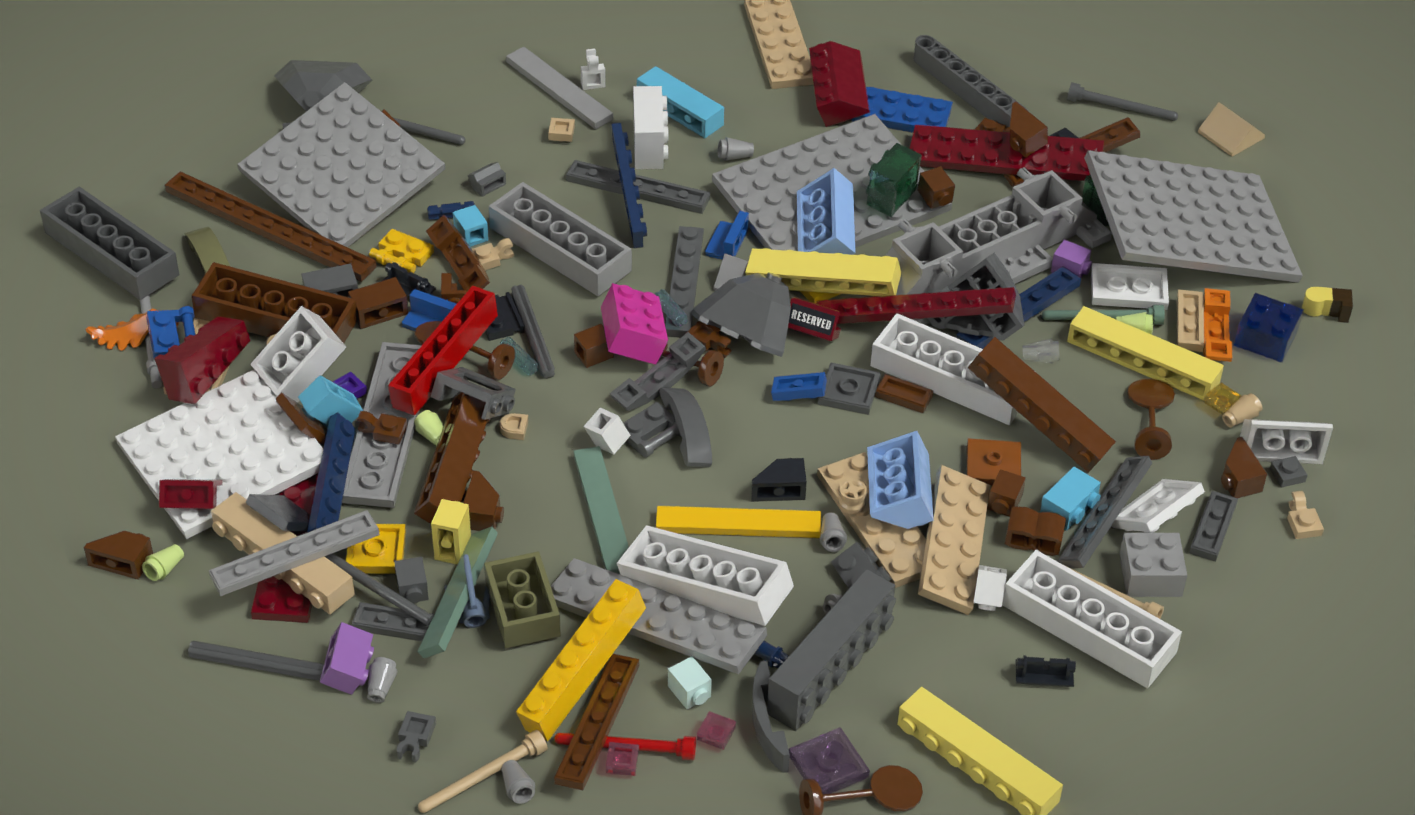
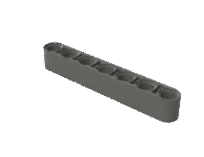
[914,35,1028,129]

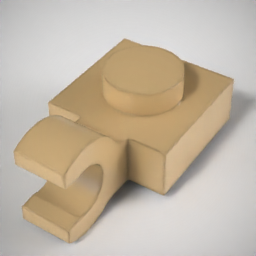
[472,238,514,270]
[1287,491,1324,539]

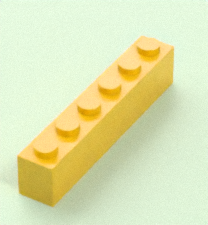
[516,579,646,741]

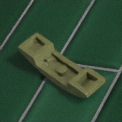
[184,227,230,274]

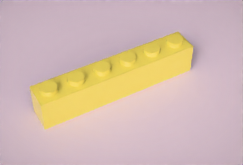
[745,248,901,296]
[1067,306,1224,402]
[897,686,1063,815]

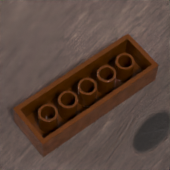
[192,262,357,343]

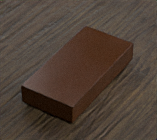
[875,374,934,413]

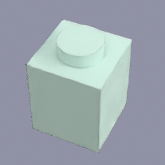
[668,656,712,709]

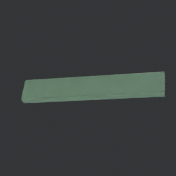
[574,446,629,575]
[417,527,498,658]

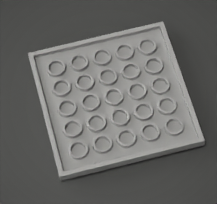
[237,82,445,247]

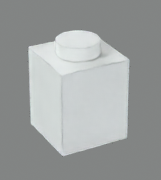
[584,408,631,455]

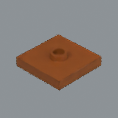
[967,438,1021,486]

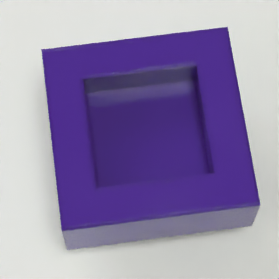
[333,372,367,399]

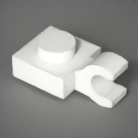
[581,49,605,90]

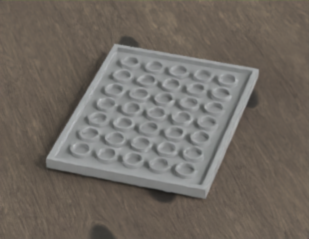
[712,114,952,251]
[1084,150,1303,283]

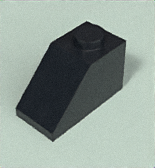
[751,458,807,502]

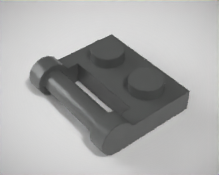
[623,402,681,458]

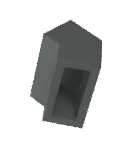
[467,162,506,197]

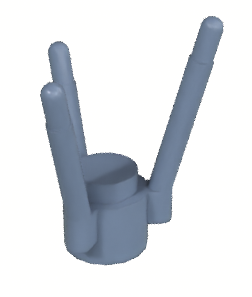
[444,554,490,628]

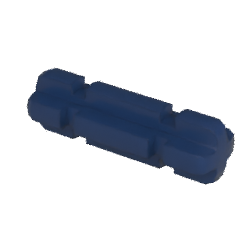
[427,201,475,220]

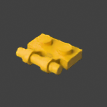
[369,229,434,273]

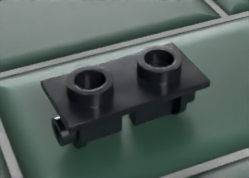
[382,262,436,298]
[1015,655,1076,687]

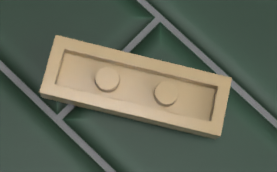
[1177,290,1204,352]

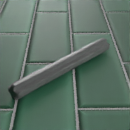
[511,284,555,378]
[188,641,324,681]

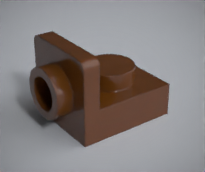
[441,273,467,304]

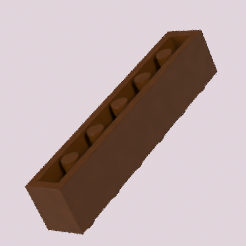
[968,337,1116,473]
[414,391,491,524]

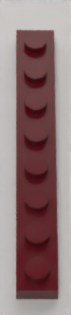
[816,287,1016,324]

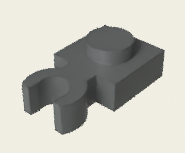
[397,711,436,762]

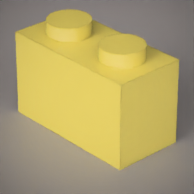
[431,499,471,565]

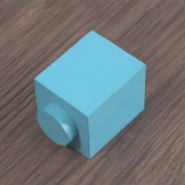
[453,205,488,247]

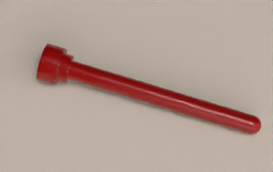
[554,733,696,760]

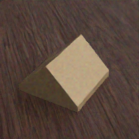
[1198,102,1265,157]

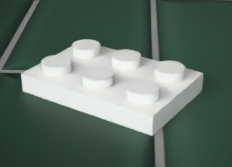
[1091,263,1169,310]
[1111,479,1205,533]

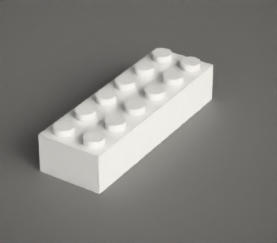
[870,314,1036,425]
[617,525,794,626]
[1002,550,1182,689]

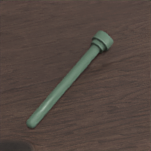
[1042,305,1165,325]

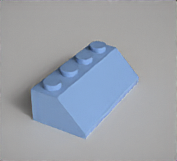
[797,168,856,255]
[867,431,934,529]

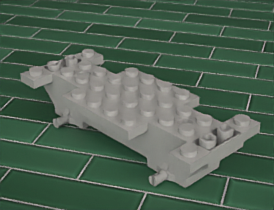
[873,167,1112,325]

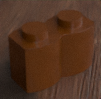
[1005,507,1066,556]

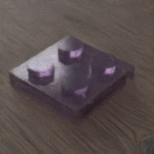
[789,727,870,794]

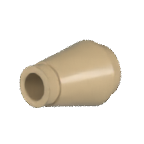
[1222,393,1262,428]

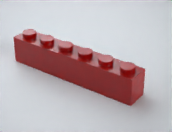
[388,286,498,416]

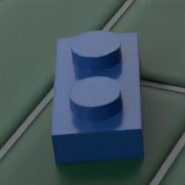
[771,372,827,401]

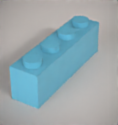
[637,66,724,138]

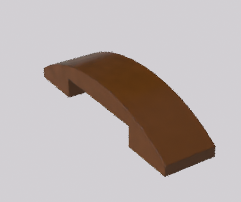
[426,215,490,292]

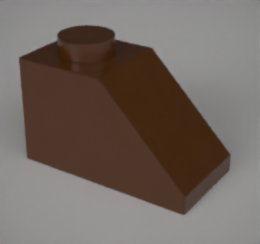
[1009,101,1048,157]
[1221,437,1267,498]
[464,470,504,531]
[84,531,153,580]

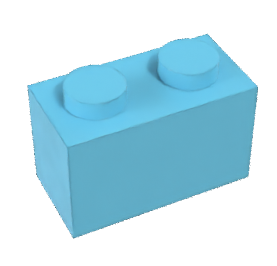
[298,375,363,428]
[1040,467,1101,531]

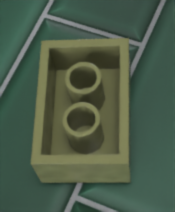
[484,551,561,648]

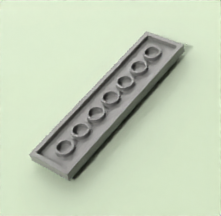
[342,342,421,508]
[551,558,767,674]

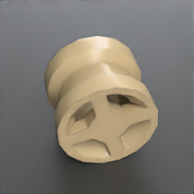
[838,479,867,514]

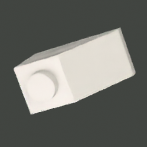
[974,565,1007,611]

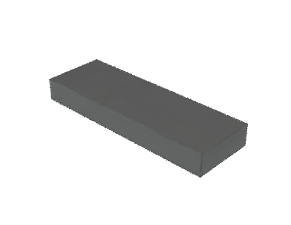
[1189,491,1238,562]
[352,602,435,641]

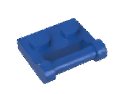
[146,306,196,358]

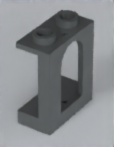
[431,367,516,420]

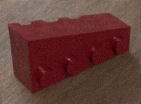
[154,316,250,404]

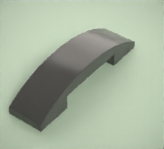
[610,332,706,411]
[659,387,712,467]
[752,661,790,773]

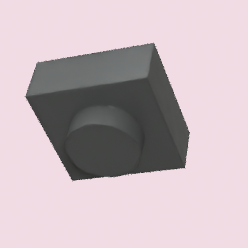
[1270,456,1307,488]

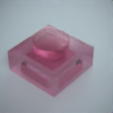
[697,711,736,750]
[606,742,639,776]

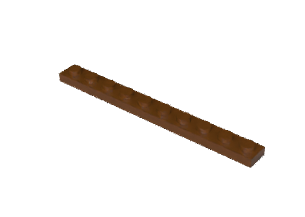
[165,171,377,282]

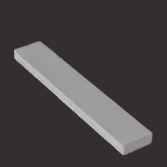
[506,47,613,129]
[209,510,379,596]

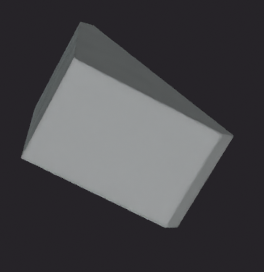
[714,254,748,291]

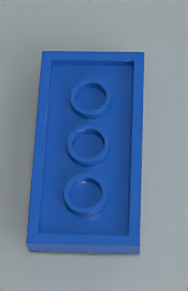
[852,87,953,132]

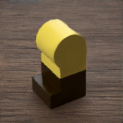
[1302,287,1353,323]

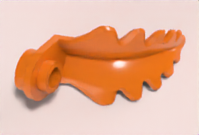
[85,308,179,351]

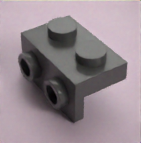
[831,542,892,589]

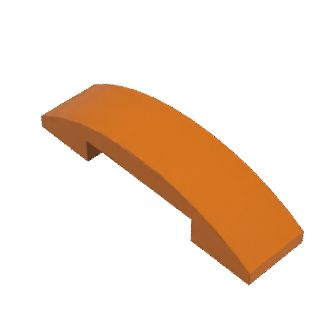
[1203,288,1232,362]

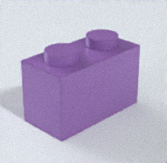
[320,622,374,695]

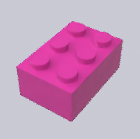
[601,283,668,365]

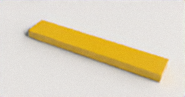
[656,506,821,538]

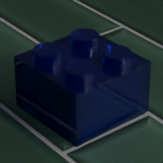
[1234,293,1304,362]

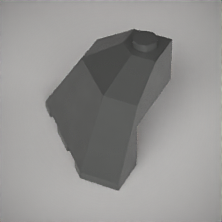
[274,60,373,111]
[928,252,1025,341]
[691,272,791,357]

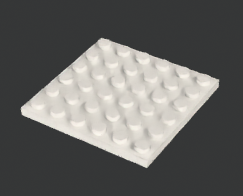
[115,369,323,539]

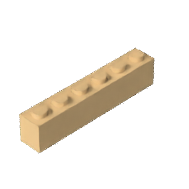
[211,492,355,614]

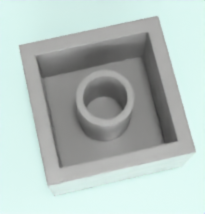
[1120,533,1187,597]

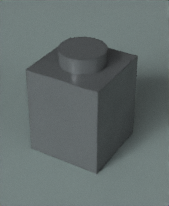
[394,557,429,603]

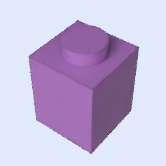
[1051,240,1092,278]

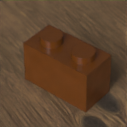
[348,277,408,329]

